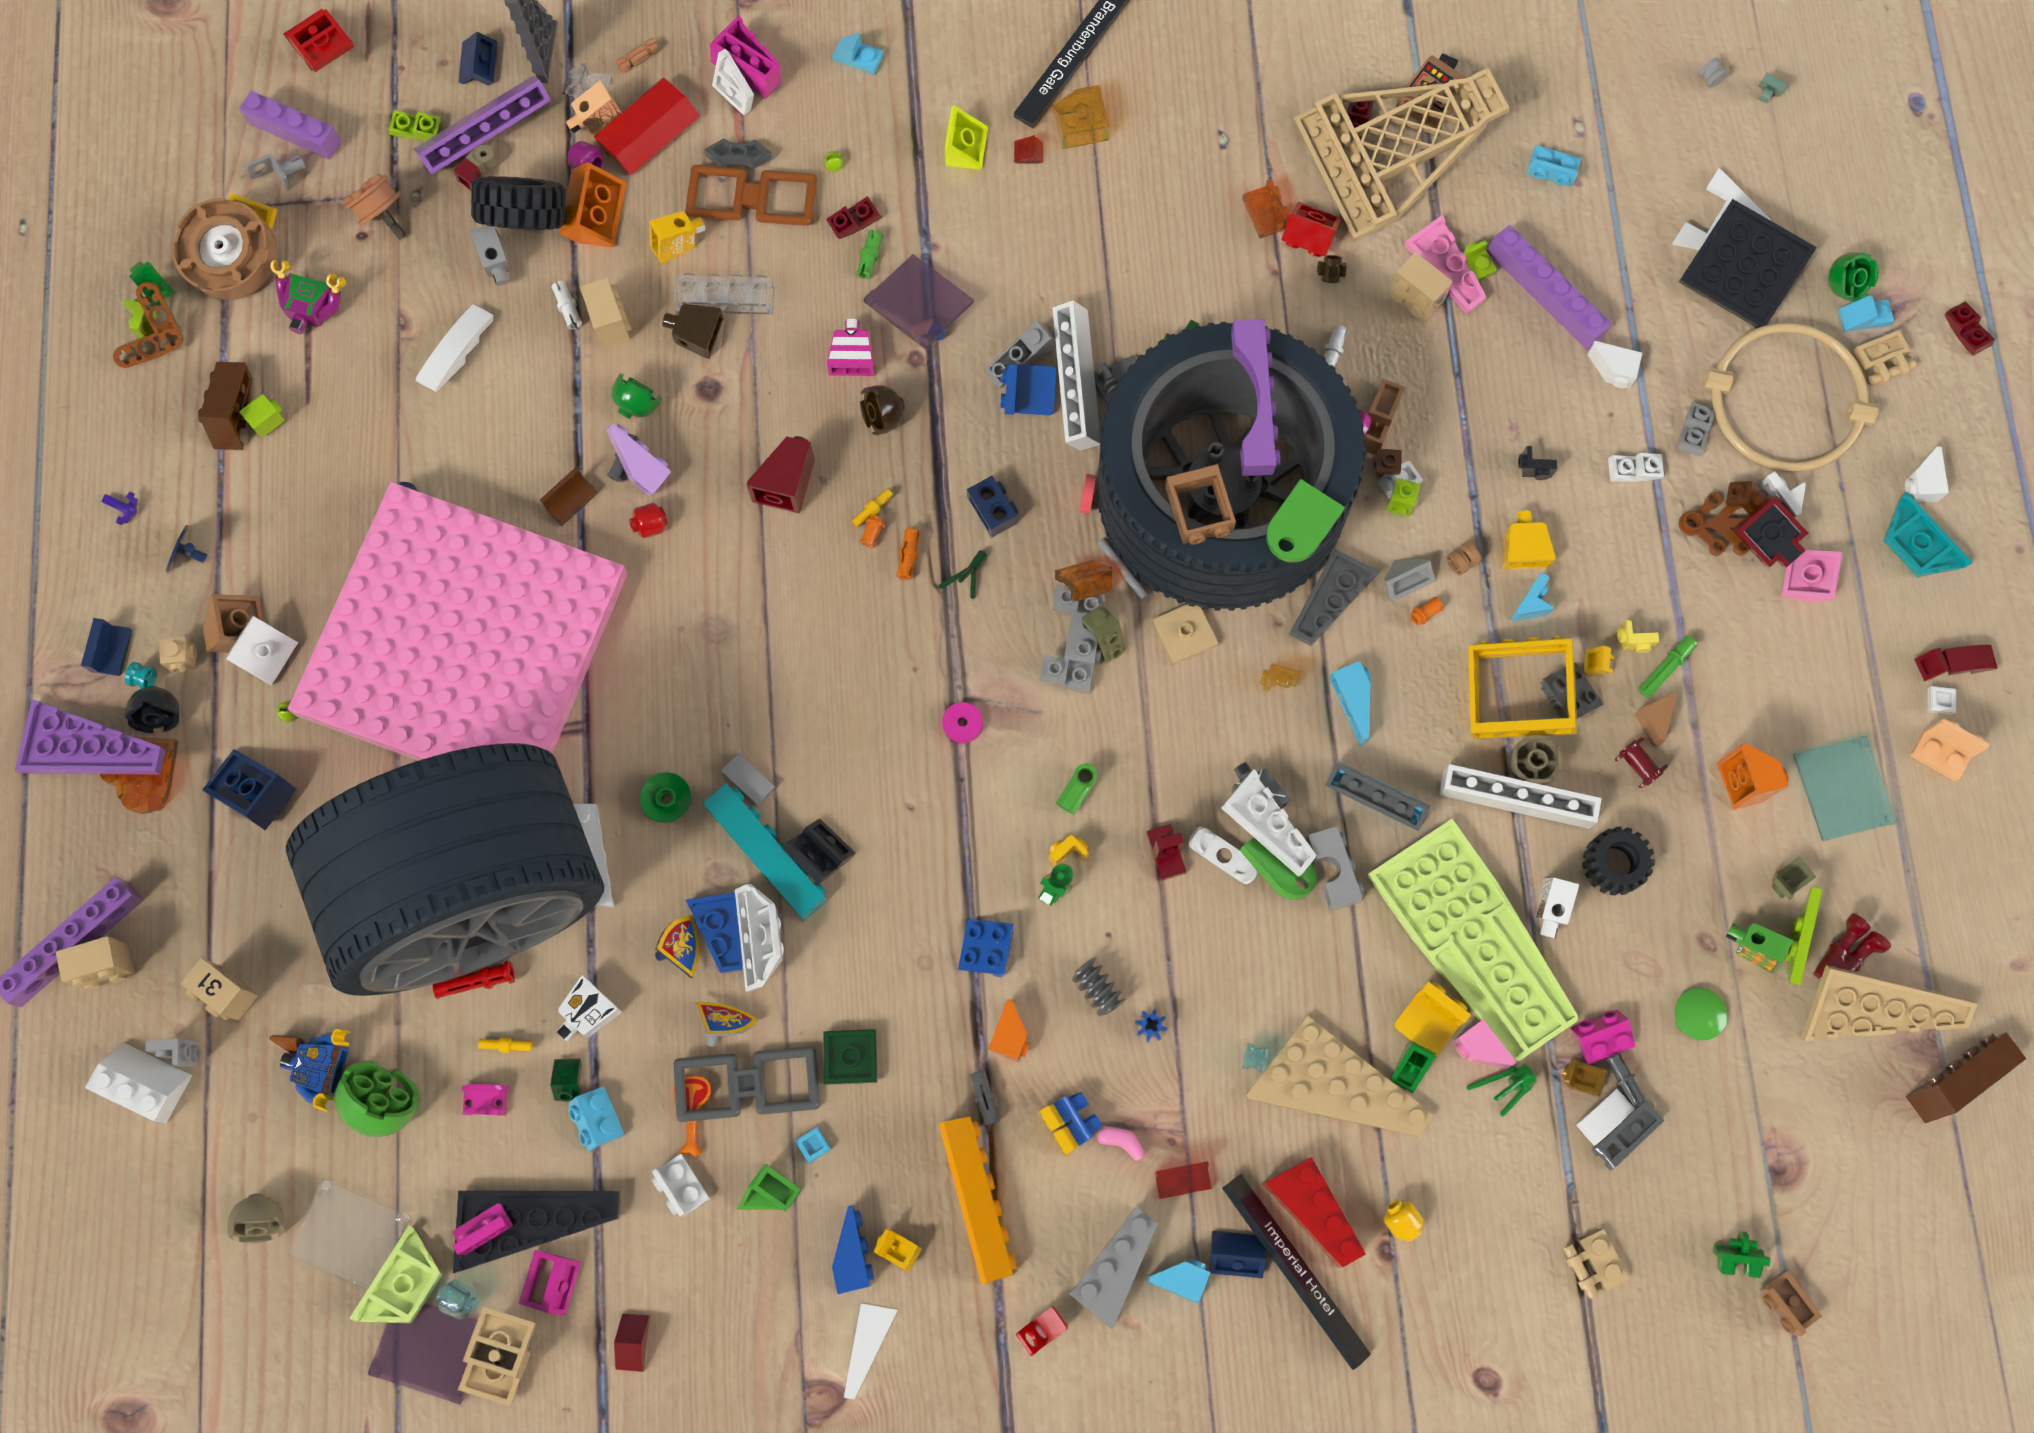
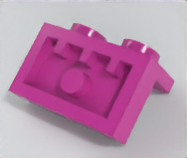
[453,1203,513,1255]

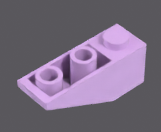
[606,424,671,496]

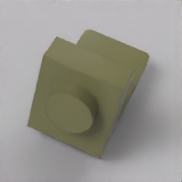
[1081,604,1125,663]
[1772,856,1816,900]

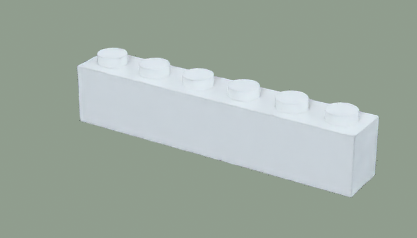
[1052,301,1101,451]
[1439,764,1602,829]

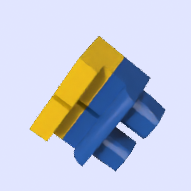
[1039,1092,1102,1156]

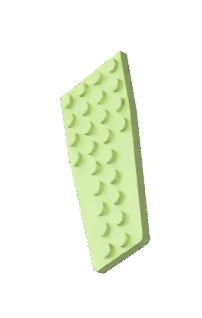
[1367,819,1578,1062]

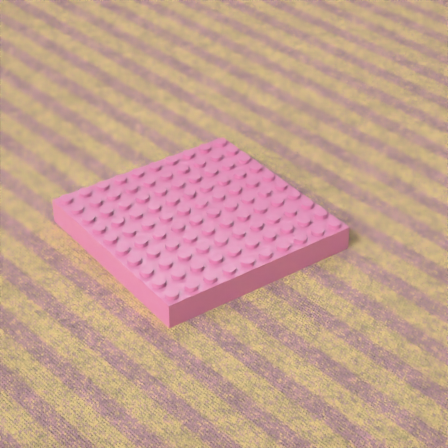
[288,482,628,761]

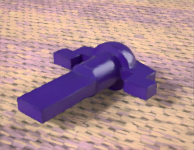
[101,491,138,525]

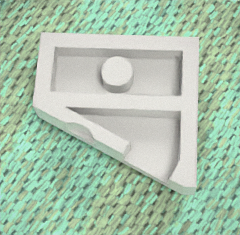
[712,49,754,115]

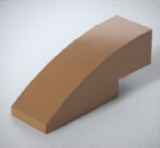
[1364,378,1405,455]

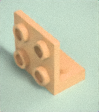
[1910,719,1990,782]

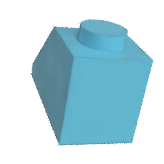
[1147,1258,1211,1303]

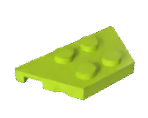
[1784,886,1823,986]

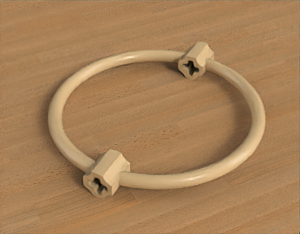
[1702,323,1879,472]

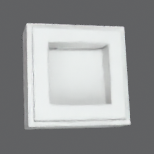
[1927,686,1957,715]

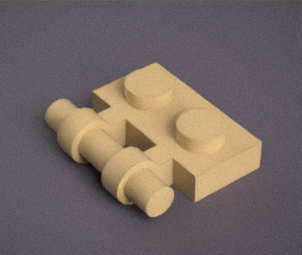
[1853,330,1917,385]
[1563,1229,1630,1299]

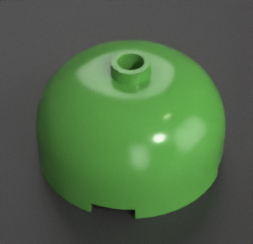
[334,1061,419,1137]

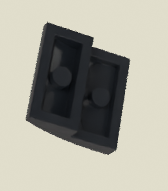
[782,818,856,884]

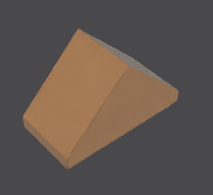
[1635,693,1677,747]

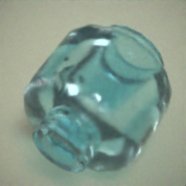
[436,1279,479,1320]

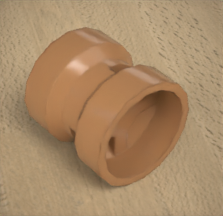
[1446,542,1481,576]

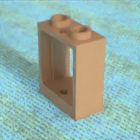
[1165,464,1236,545]

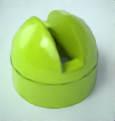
[824,151,843,172]
[276,701,298,723]

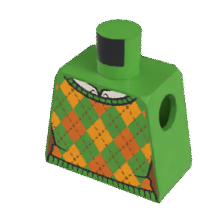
[1725,923,1794,974]

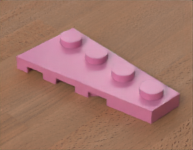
[1404,215,1487,314]

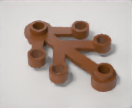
[1678,493,1750,556]

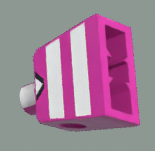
[827,319,875,376]

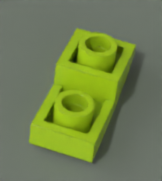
[389,110,441,140]

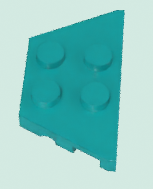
[1883,492,1973,577]

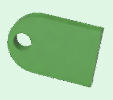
[1266,479,1345,562]
[1239,838,1317,900]

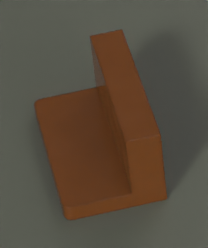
[540,467,598,526]

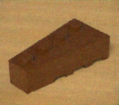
[1906,1032,2026,1124]

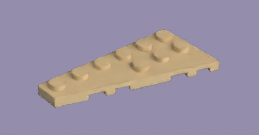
[1801,965,1977,1041]

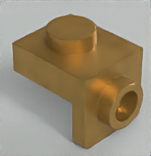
[1563,1058,1608,1097]

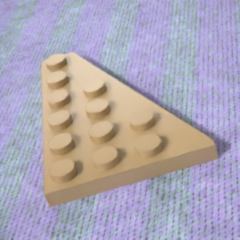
[1245,1015,1434,1137]

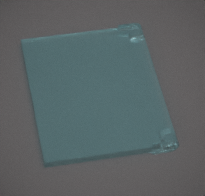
[1793,736,1897,841]

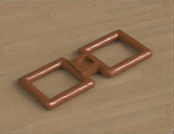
[685,165,817,226]

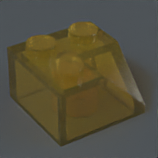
[1053,85,1109,149]

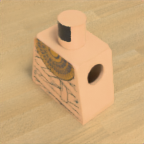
[566,81,622,135]

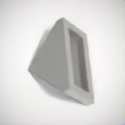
[1384,559,1435,602]

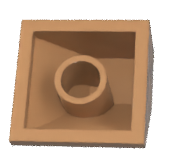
[203,594,264,653]

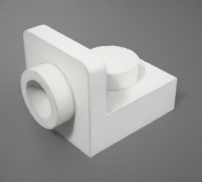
[1378,461,1423,499]

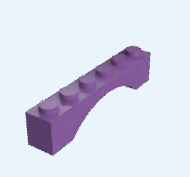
[1231,319,1280,476]

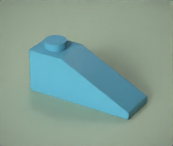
[1329,661,1371,746]

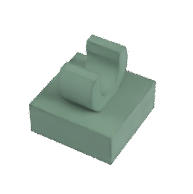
[1758,73,1788,103]

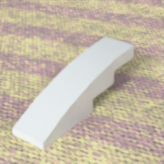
[416,304,493,392]

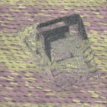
[562,63,613,97]

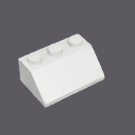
[85,1042,193,1123]

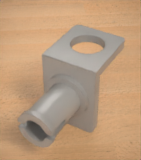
[246,153,306,191]

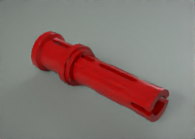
[432,960,515,999]

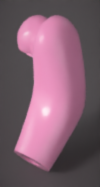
[1097,1126,1146,1161]

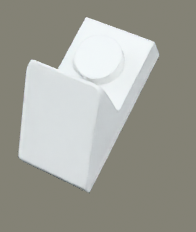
[1759,472,1806,519]

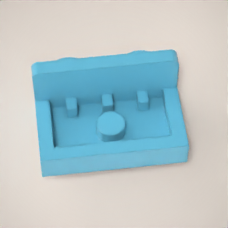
[568,1087,625,1152]

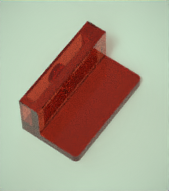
[1154,1161,1212,1199]

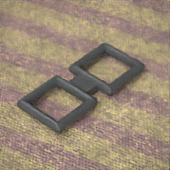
[673,1046,820,1122]

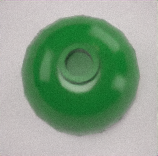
[1828,252,1879,302]
[612,373,662,419]

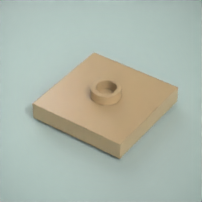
[1152,604,1219,665]

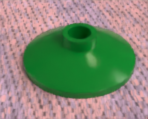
[640,772,691,823]

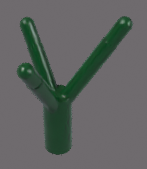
[938,550,987,599]

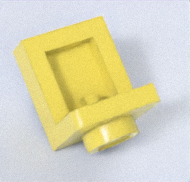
[1617,620,1659,653]

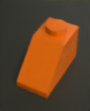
[988,999,1030,1062]

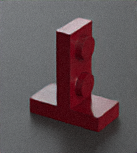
[1146,824,1186,881]

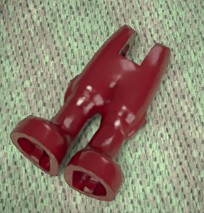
[1813,913,1891,979]

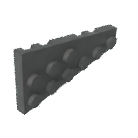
[504,0,558,83]

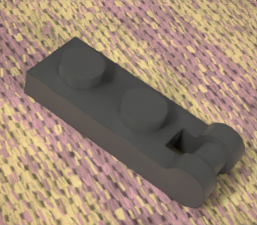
[1591,1100,1665,1171]

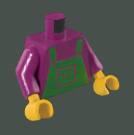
[271,260,346,334]

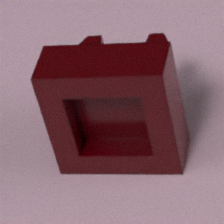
[1914,648,1951,682]

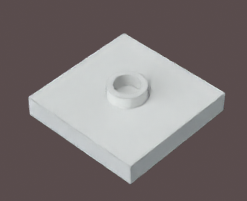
[225,616,298,685]

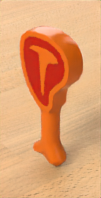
[673,1076,712,1157]

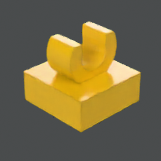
[1583,646,1614,676]

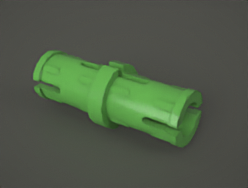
[856,229,883,279]

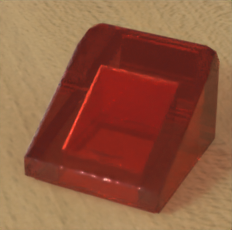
[1014,135,1043,164]

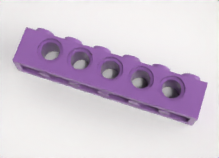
[0,877,144,1007]

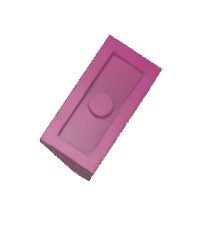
[519,1250,581,1316]

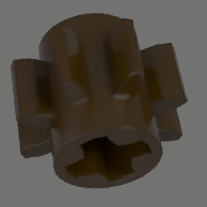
[1317,255,1347,283]

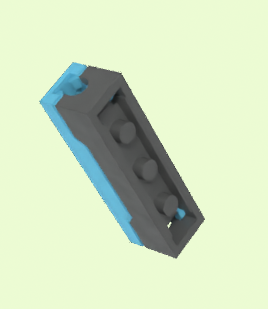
[1325,760,1430,831]

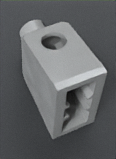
[470,225,512,286]

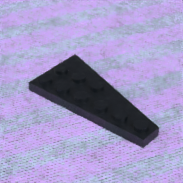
[453,1191,620,1274]

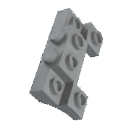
[1040,584,1105,694]

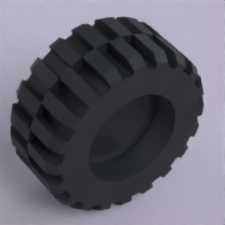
[471,176,566,230]

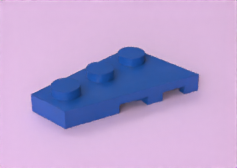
[686,892,743,974]

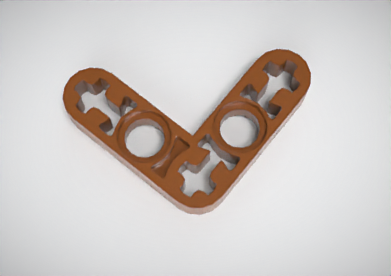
[113,281,184,368]

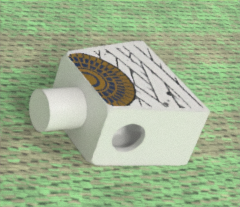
[1536,878,1579,939]

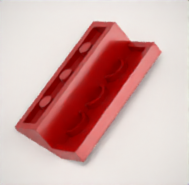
[593,77,700,175]

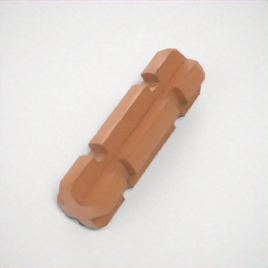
[616,38,659,72]

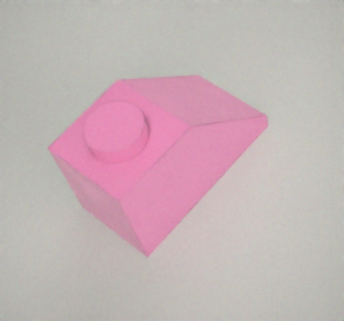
[1453,1019,1516,1068]

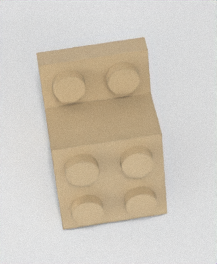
[458,1307,537,1407]

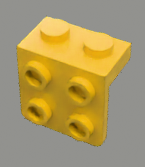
[1394,981,1471,1056]

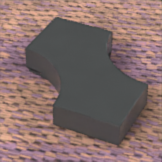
[704,138,772,169]

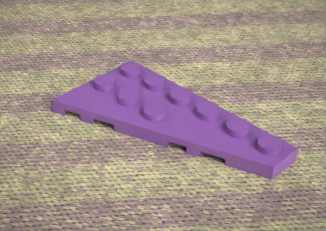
[15,699,166,774]

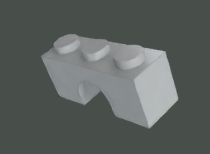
[1305,826,1365,912]

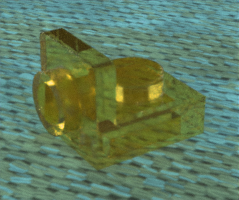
[1260,663,1300,693]

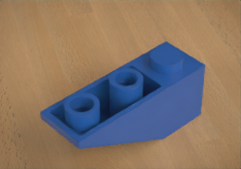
[832,1205,875,1294]

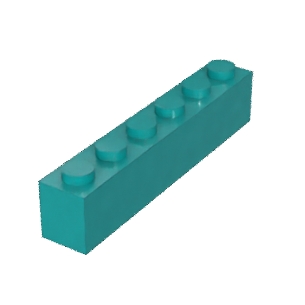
[703,783,827,921]

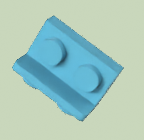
[1526,145,1581,187]

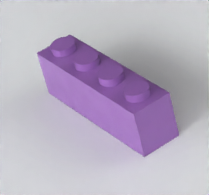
[239,90,341,160]

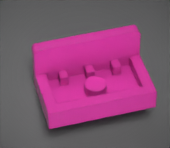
[1570,1010,1636,1065]

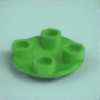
[1675,988,1727,1040]

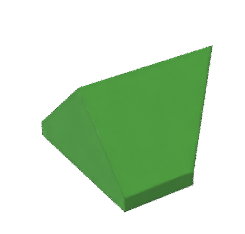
[737,1164,801,1212]

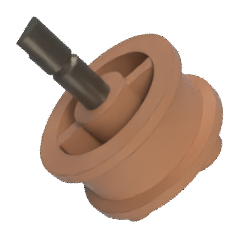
[344,173,406,239]

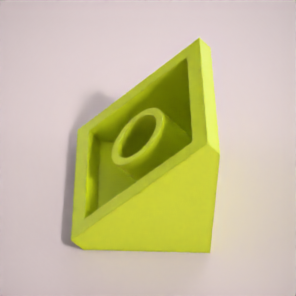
[945,105,988,170]

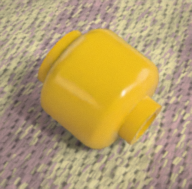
[1383,1200,1424,1242]

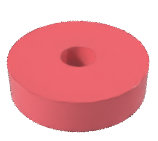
[1080,474,1096,514]

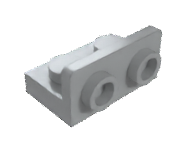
[145,1038,201,1068]

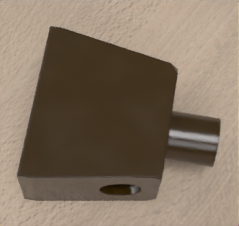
[662,304,724,359]

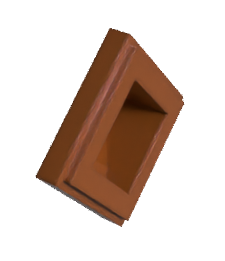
[269,1035,305,1055]

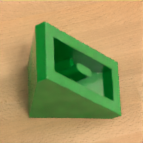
[1390,1041,1437,1093]

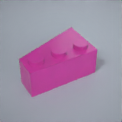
[710,15,781,98]

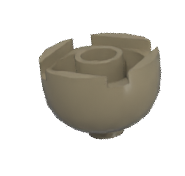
[1509,734,1563,785]
[228,1194,285,1243]

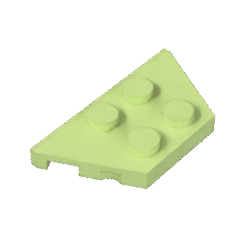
[349,1225,442,1323]

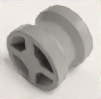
[1698,57,1729,88]

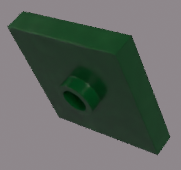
[823,1029,878,1085]

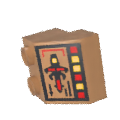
[1396,55,1466,129]

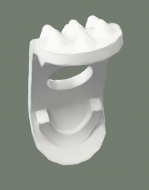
[1189,827,1258,884]

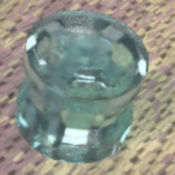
[1242,1043,1269,1073]

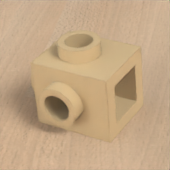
[159,637,197,673]

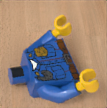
[280,1029,350,1112]

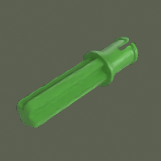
[1638,635,1698,698]

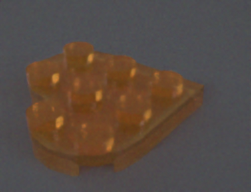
[100,737,178,814]

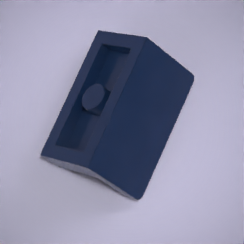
[458,32,497,86]
[81,618,132,676]
[1209,1231,1266,1278]

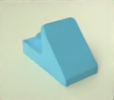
[832,33,884,75]
[1838,295,1894,332]
[1511,572,1554,621]

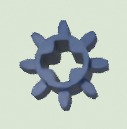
[1135,1009,1168,1043]

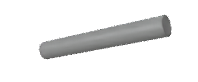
[1097,538,1149,601]

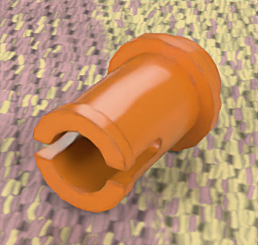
[859,515,885,548]
[1410,597,1444,625]

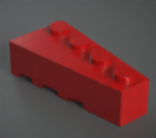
[1262,1157,1366,1268]

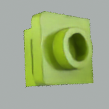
[1386,478,1420,517]

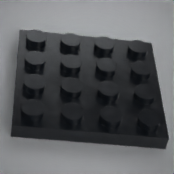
[1679,199,1817,328]

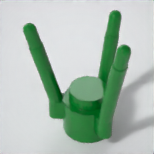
[1466,1064,1537,1117]

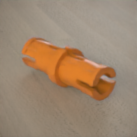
[896,528,921,580]

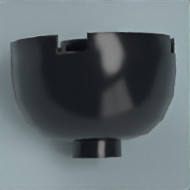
[125,686,179,733]

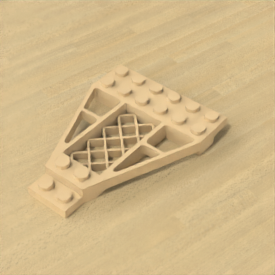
[1294,67,1510,241]

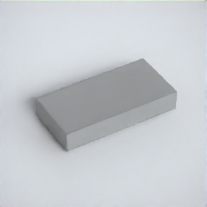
[721,753,776,806]

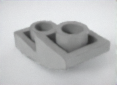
[1677,402,1715,456]

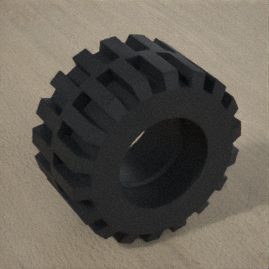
[1582,827,1655,896]

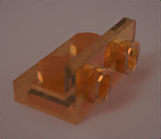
[1242,179,1290,239]
[1055,560,1112,601]

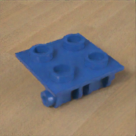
[958,919,1014,977]

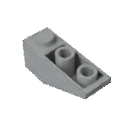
[985,320,1056,388]

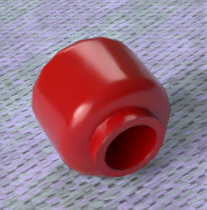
[629,503,668,538]

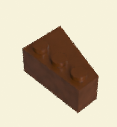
[198,362,252,450]

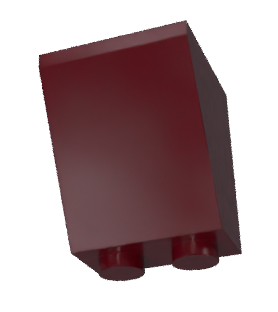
[747,436,815,514]

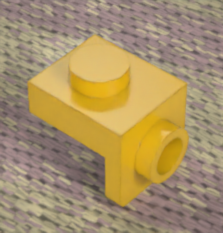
[1048,834,1089,866]
[874,1228,922,1272]

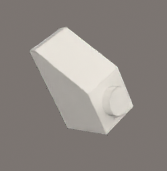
[1588,341,1642,388]
[1905,447,1949,503]

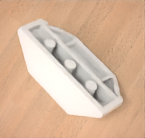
[735,884,784,992]

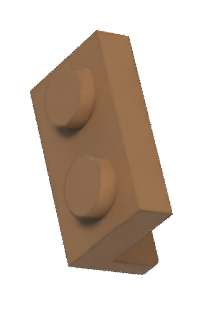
[1759,1270,1823,1336]

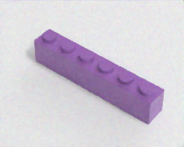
[413,76,551,175]
[1487,224,1612,350]

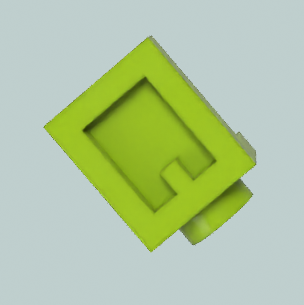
[1464,240,1497,282]
[123,299,156,338]

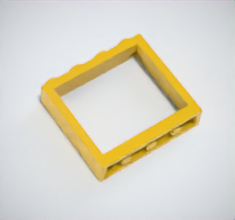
[1468,636,1577,739]

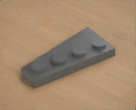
[1289,549,1379,646]

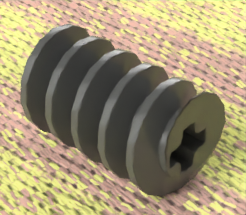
[1072,957,1127,1017]

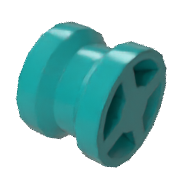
[125,662,157,689]

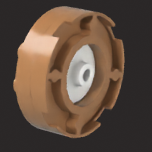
[171,198,277,300]

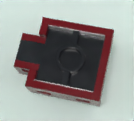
[1732,496,1808,568]

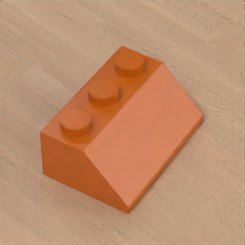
[559,162,626,247]
[1717,743,1789,810]

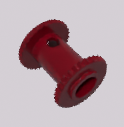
[1615,737,1668,789]

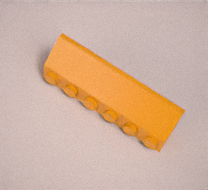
[938,1116,1017,1284]

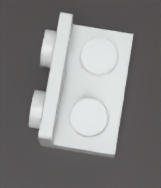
[651,1154,711,1217]

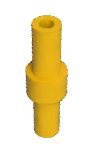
[851,488,893,528]
[478,1037,533,1053]

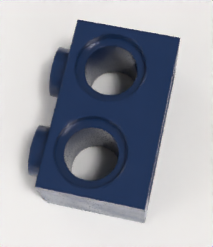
[967,476,1019,538]

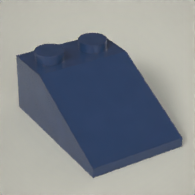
[202,749,296,830]

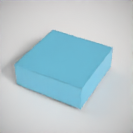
[795,1126,831,1164]

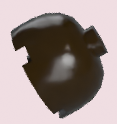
[860,385,905,435]

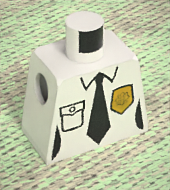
[556,975,622,1042]

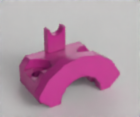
[462,1084,509,1116]

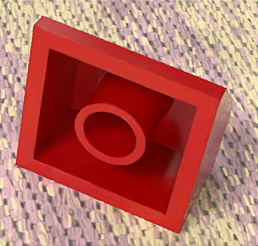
[1281,201,1342,257]

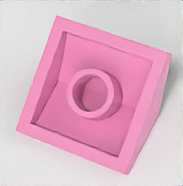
[1782,550,1842,603]

